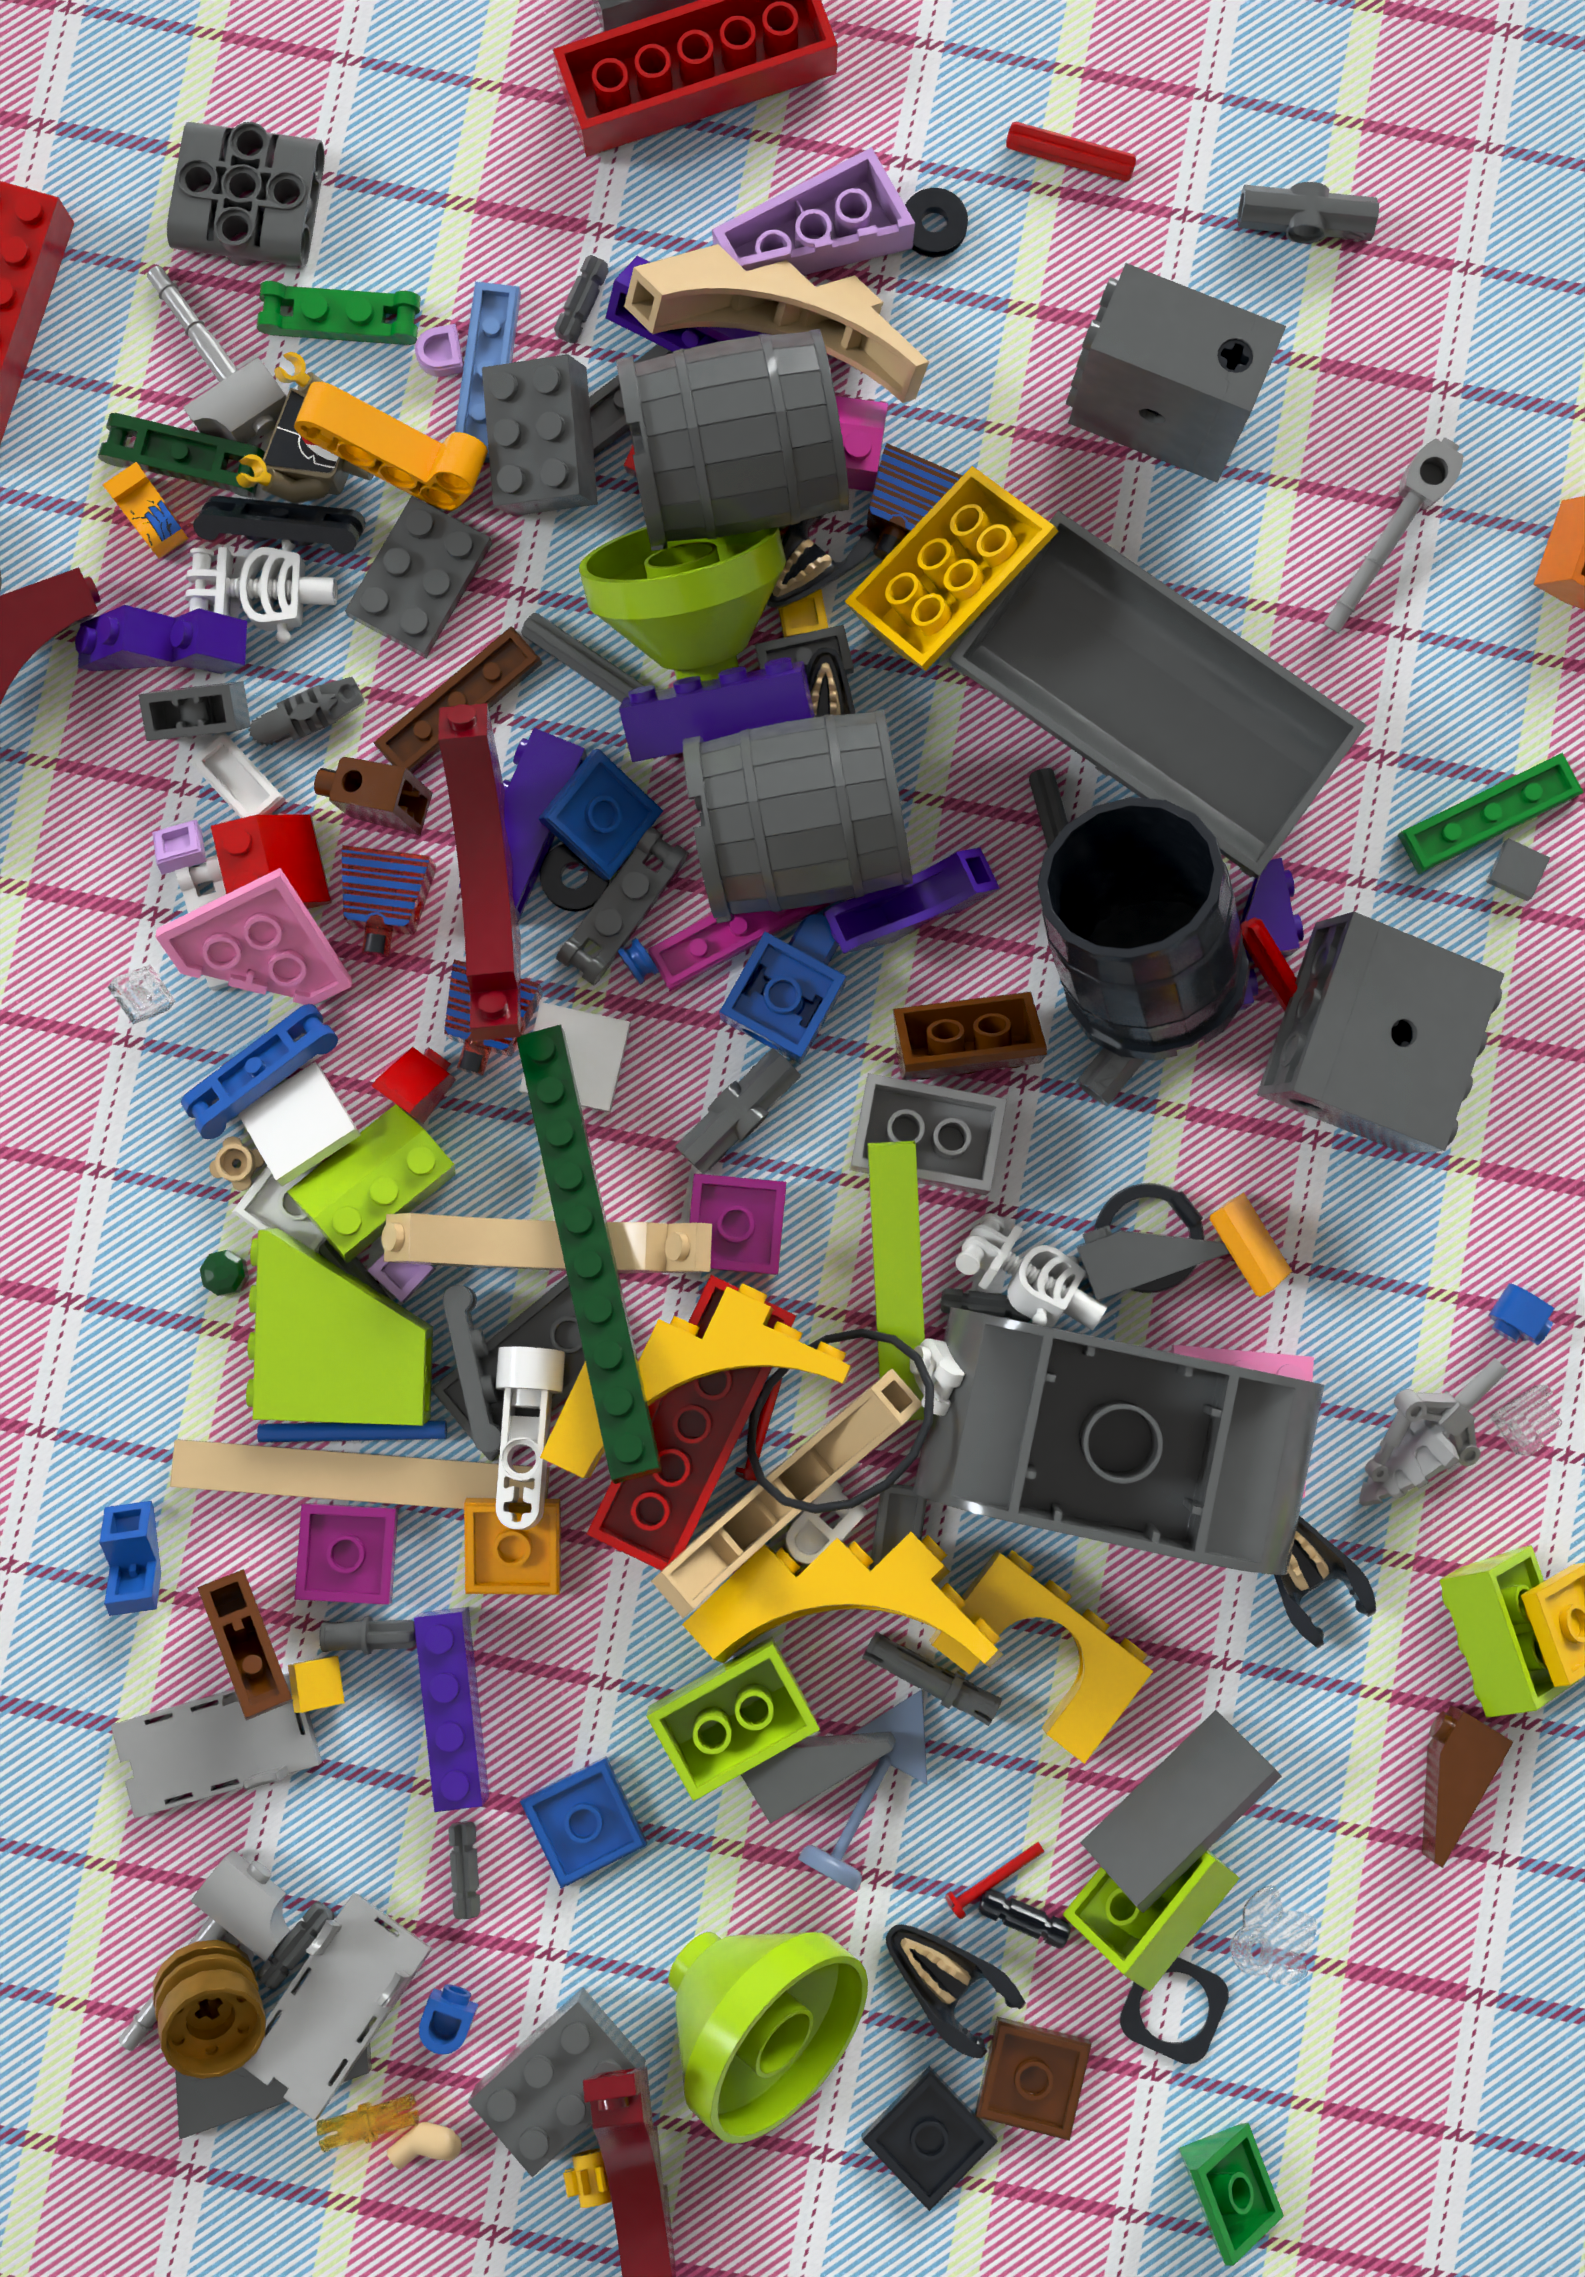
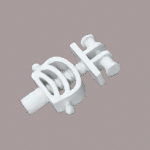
[185,539,338,644]
[955,1213,1107,1331]

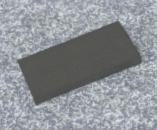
[431,1276,635,1461]
[1080,1710,1282,1913]

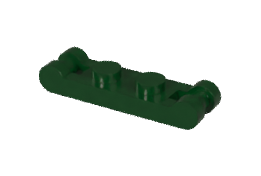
[98,413,265,498]

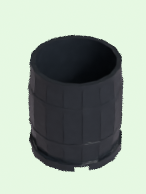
[1037,797,1250,1061]

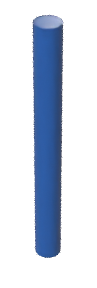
[257,1420,447,1443]

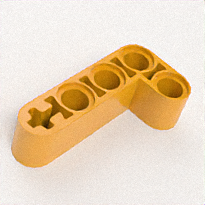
[294,382,488,511]

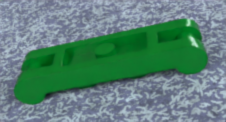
[256,281,421,345]

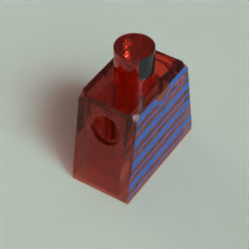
[342,845,436,957]
[444,959,543,1076]

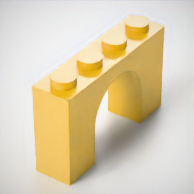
[929,1550,1153,1764]

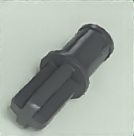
[319,1616,416,1655]

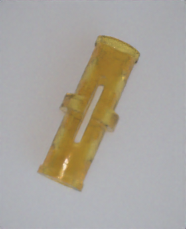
[316,2093,419,2153]

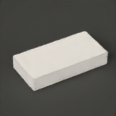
[189,732,286,818]

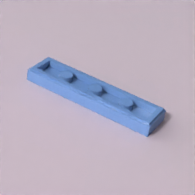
[455,281,521,463]

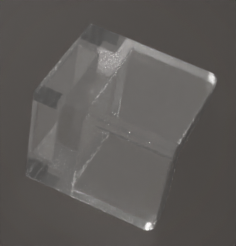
[1489,1385,1562,1456]

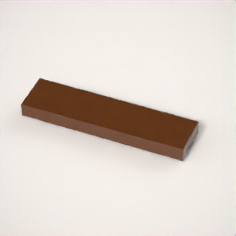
[373,626,543,774]

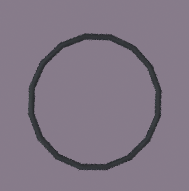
[746,1329,934,1514]

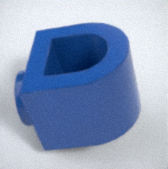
[1488,1283,1555,1345]
[419,1984,479,2055]

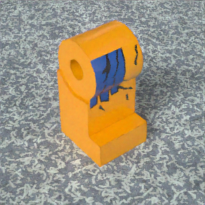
[102,462,189,559]

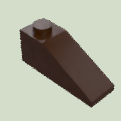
[197,1569,293,1721]
[1422,1705,1513,1868]

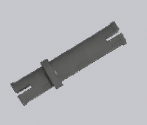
[862,1631,1002,1726]

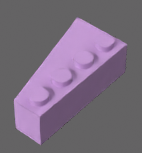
[712,147,915,275]

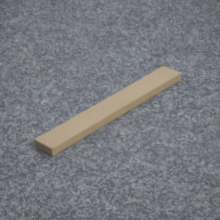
[170,1439,550,1509]

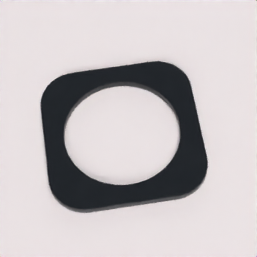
[1120,1957,1229,2064]

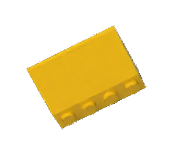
[844,466,1059,671]

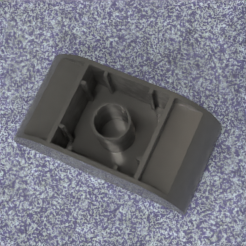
[913,1307,1325,1575]

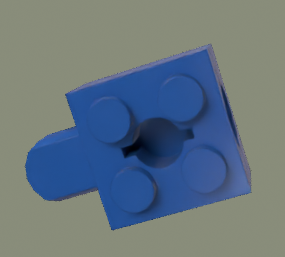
[719,914,847,1064]

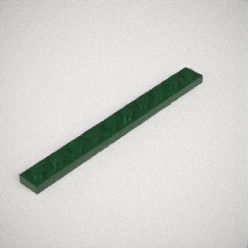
[516,1024,662,1484]

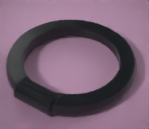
[1094,1183,1204,1293]

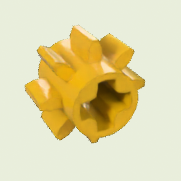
[563,2148,612,2208]

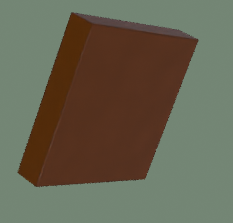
[975,2016,1092,2141]

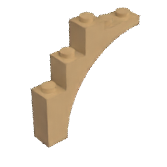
[624,244,929,403]
[651,1369,922,1618]

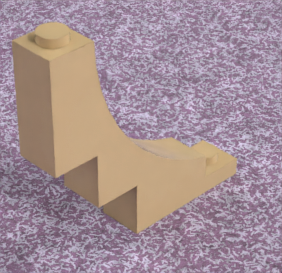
[382,1213,712,1274]

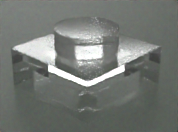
[107,965,176,1024]

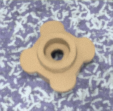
[209,1136,265,1191]

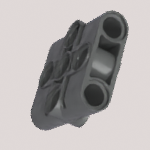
[167,122,325,267]

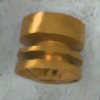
[152,1940,266,2079]

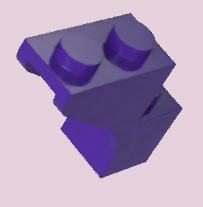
[75,605,247,674]
[824,847,1000,954]
[1239,858,1304,1011]

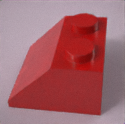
[210,814,332,909]

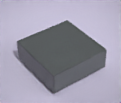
[1486,838,1550,901]

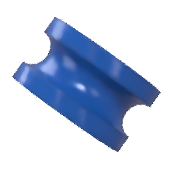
[617,938,659,985]

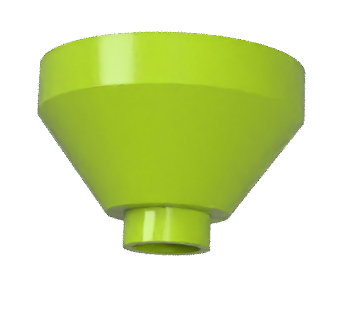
[579,527,786,682]
[668,1932,868,2144]

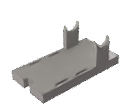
[111,1673,322,1819]
[242,1893,433,2121]

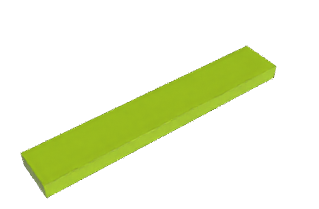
[867,1141,925,1421]

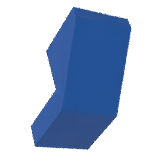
[99,1501,161,1616]

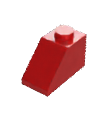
[371,1047,456,1124]

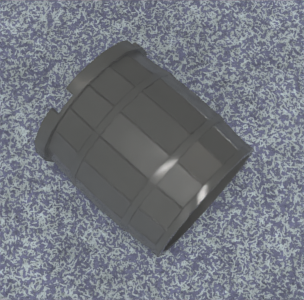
[616,329,849,551]
[683,709,913,923]

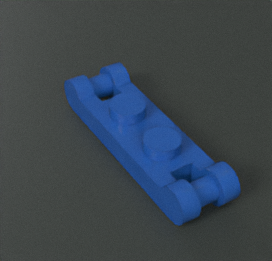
[181,1004,338,1139]

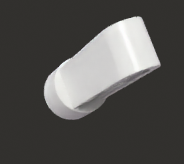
[496,1347,565,1530]

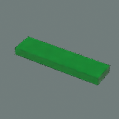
[1398,752,1584,875]

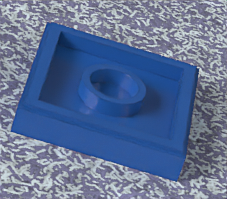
[538,749,663,880]
[520,1756,648,1889]

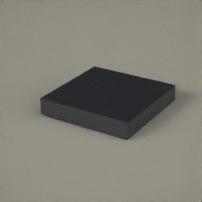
[861,2066,998,2211]

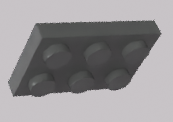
[345,496,493,658]

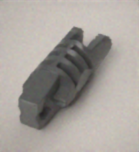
[248,677,365,746]

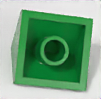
[1178,2123,1284,2266]

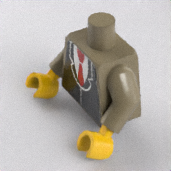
[236,352,374,504]

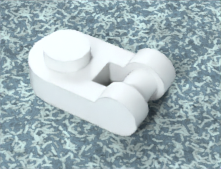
[910,1339,965,1416]
[786,1481,868,1564]

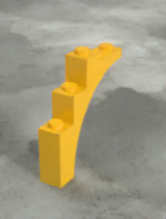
[540,1283,852,1478]
[682,1532,1004,1668]

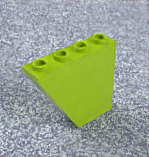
[246,1228,433,1426]

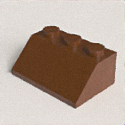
[893,992,1047,1080]

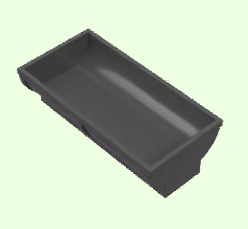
[948,510,1367,879]

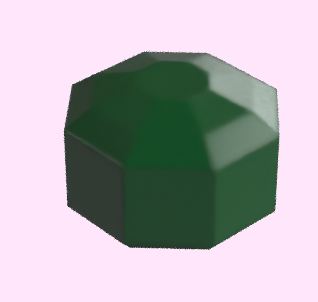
[199,1250,249,1296]

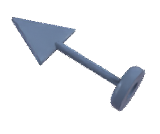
[798,1689,927,1892]

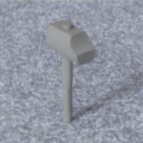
[147,266,287,443]
[1324,438,1463,633]
[119,1850,290,2051]

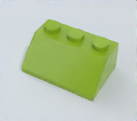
[287,1104,456,1263]
[1439,1545,1579,1718]
[646,1637,820,1802]
[1062,1850,1240,1992]

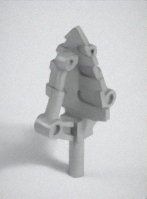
[1359,1358,1509,1506]

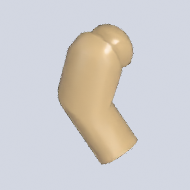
[387,2122,462,2170]

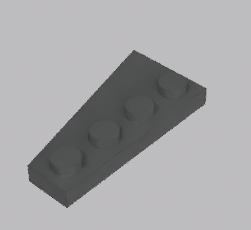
[175,2025,372,2140]

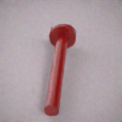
[735,1378,783,1481]
[945,1842,1045,1920]

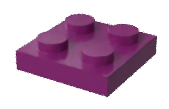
[689,1173,787,1275]
[294,1503,399,1605]

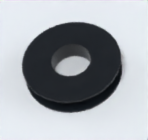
[905,188,968,258]
[540,843,609,912]

